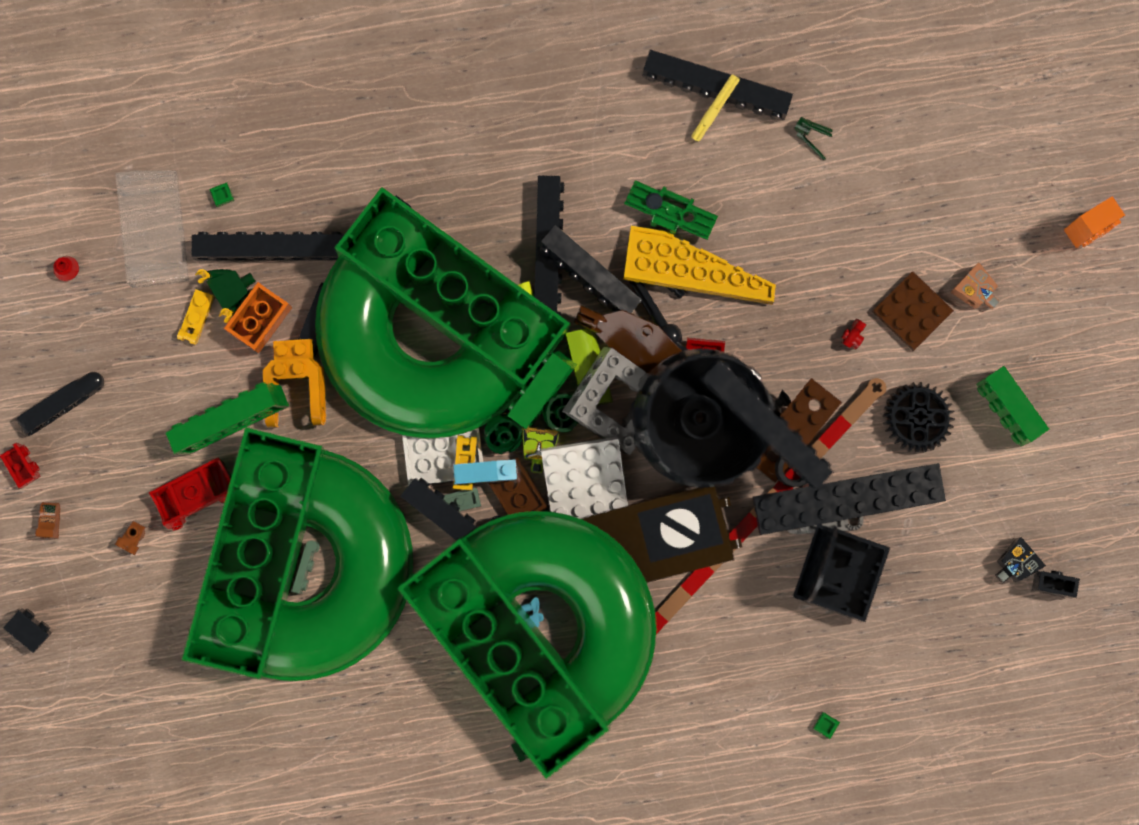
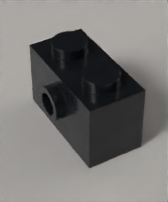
[1032,570,1080,599]
[3,608,52,653]

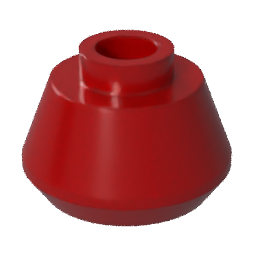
[53,256,79,281]

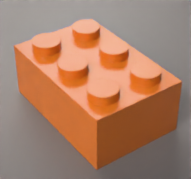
[1064,196,1125,248]
[224,282,292,354]

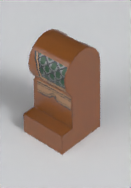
[35,502,61,539]

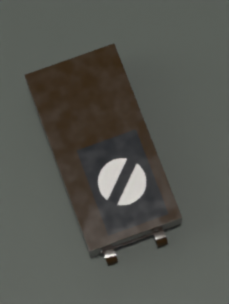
[581,487,743,583]

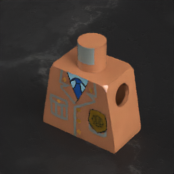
[951,262,1000,310]

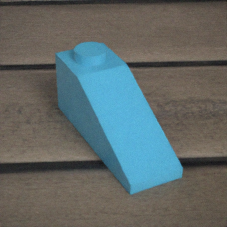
[453,460,517,484]

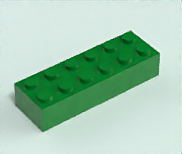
[165,382,290,454]

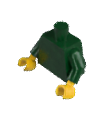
[195,269,256,323]

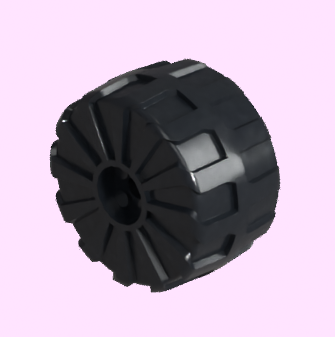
[630,349,775,488]

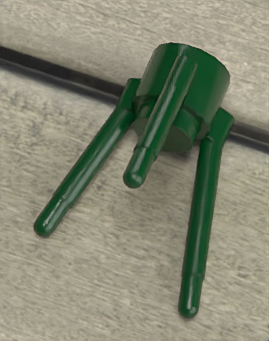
[794,117,833,160]

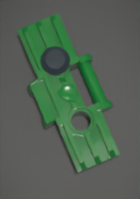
[624,180,718,240]

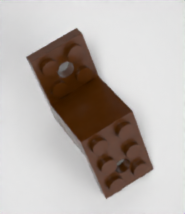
[756,378,842,483]

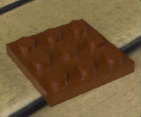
[872,271,954,351]

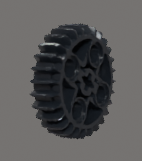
[883,382,955,453]

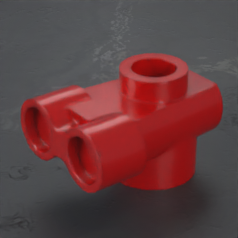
[841,318,867,350]

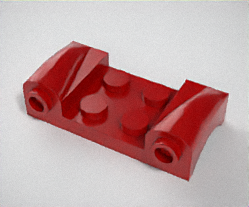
[149,457,231,531]

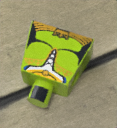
[523,428,559,473]

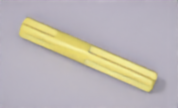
[691,74,739,142]

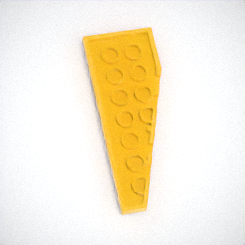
[623,226,776,305]

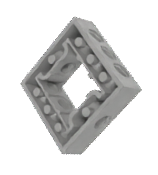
[562,347,647,455]

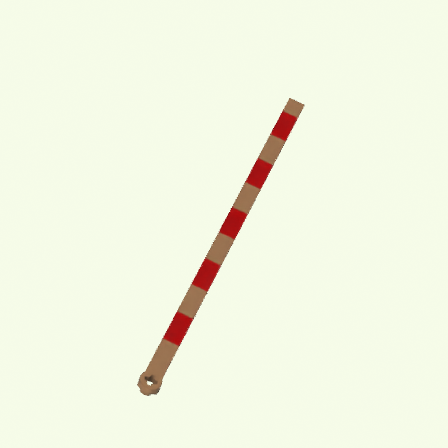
[655,378,886,634]

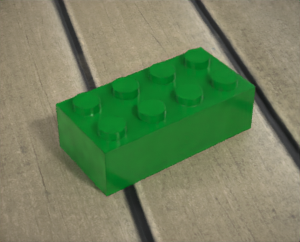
[507,351,577,429]
[976,366,1050,447]

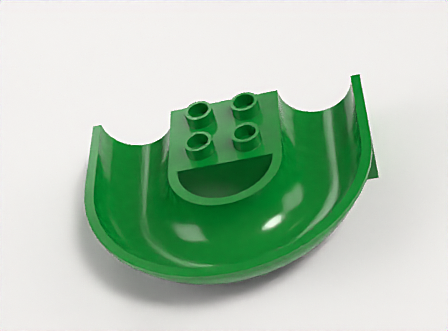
[315,187,570,439]
[182,427,413,681]
[398,511,656,779]

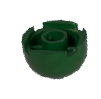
[543,393,579,432]
[484,415,523,454]

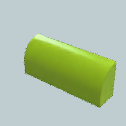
[566,329,613,406]

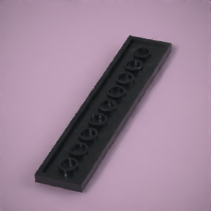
[752,463,946,535]

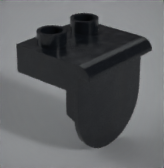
[793,524,890,622]

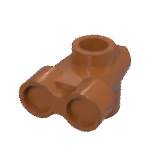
[115,521,146,555]

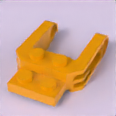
[263,339,326,428]

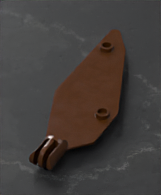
[574,306,682,373]

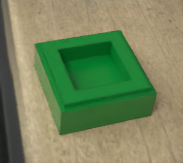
[209,182,235,208]
[813,712,840,739]

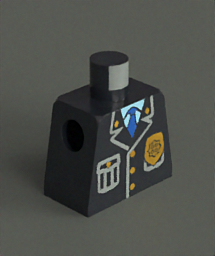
[995,537,1046,583]

